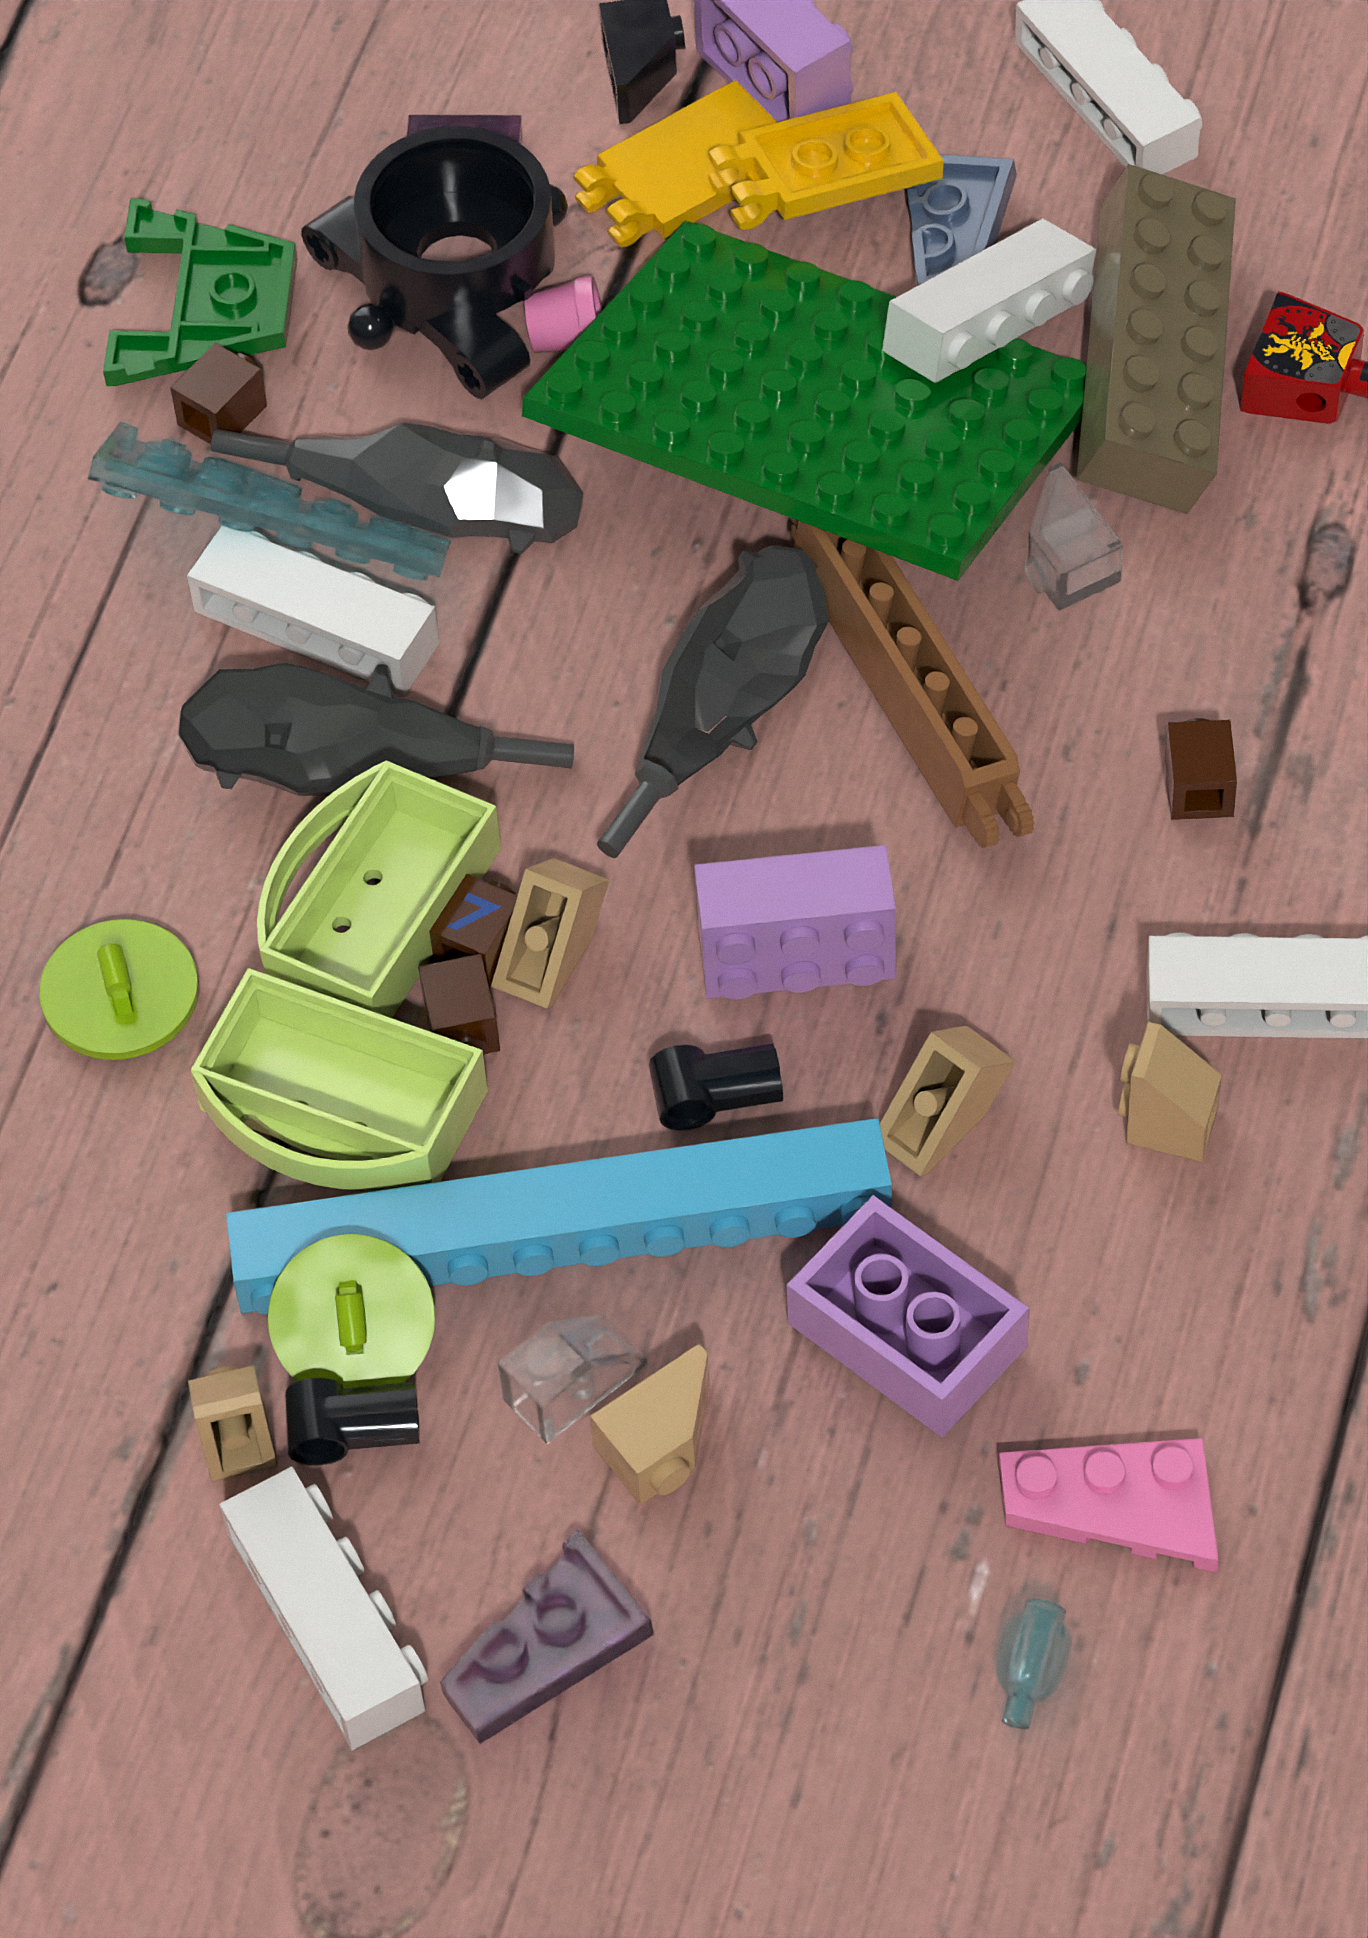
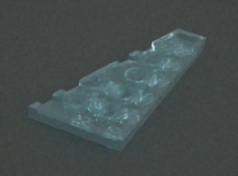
[88,421,451,580]

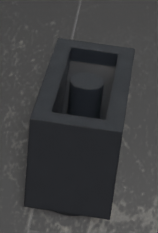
[599,0,685,125]

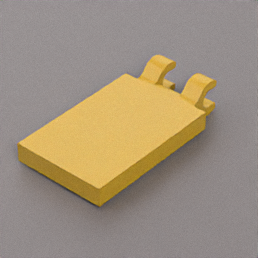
[573,80,777,248]
[708,92,944,230]

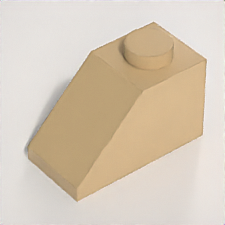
[491,858,609,1009]
[880,1026,1016,1176]
[590,1343,710,1505]
[188,1365,277,1481]

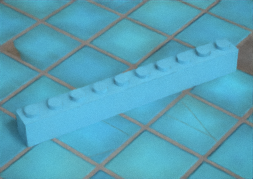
[226,1118,892,1314]

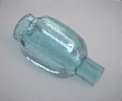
[996,1599,1072,1729]

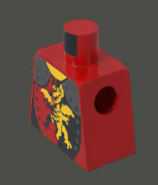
[1241,291,1368,424]

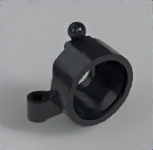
[301,126,568,399]

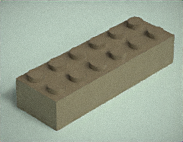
[1077,164,1236,514]

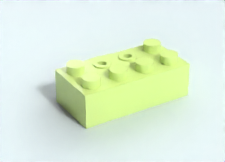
[257,761,502,1018]
[191,968,488,1191]

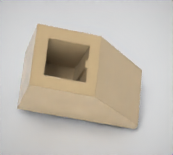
[1118,1022,1222,1162]

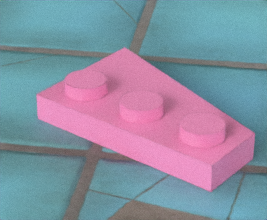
[999,1438,1219,1573]

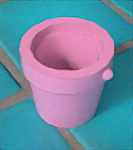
[524,275,602,353]

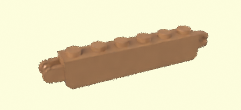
[791,518,1035,848]

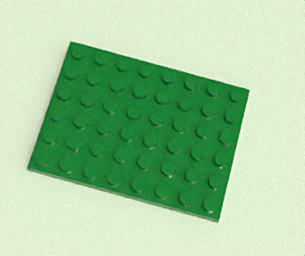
[522,220,1087,581]

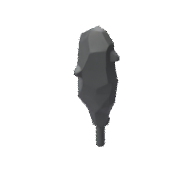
[211,423,583,554]
[597,545,829,858]
[178,663,574,796]

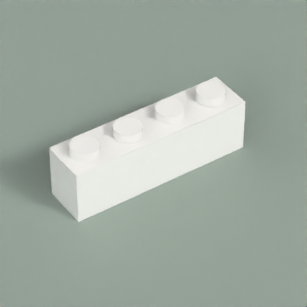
[1015,0,1202,175]
[882,218,1096,383]
[187,523,440,696]
[1146,932,1368,1038]
[219,1467,429,1750]

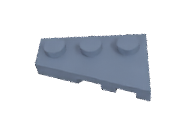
[907,154,1017,286]

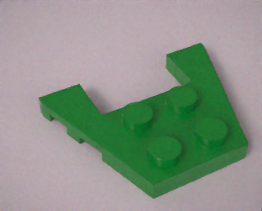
[103,198,298,386]

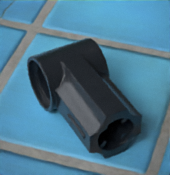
[649,1043,783,1131]
[285,1378,420,1466]

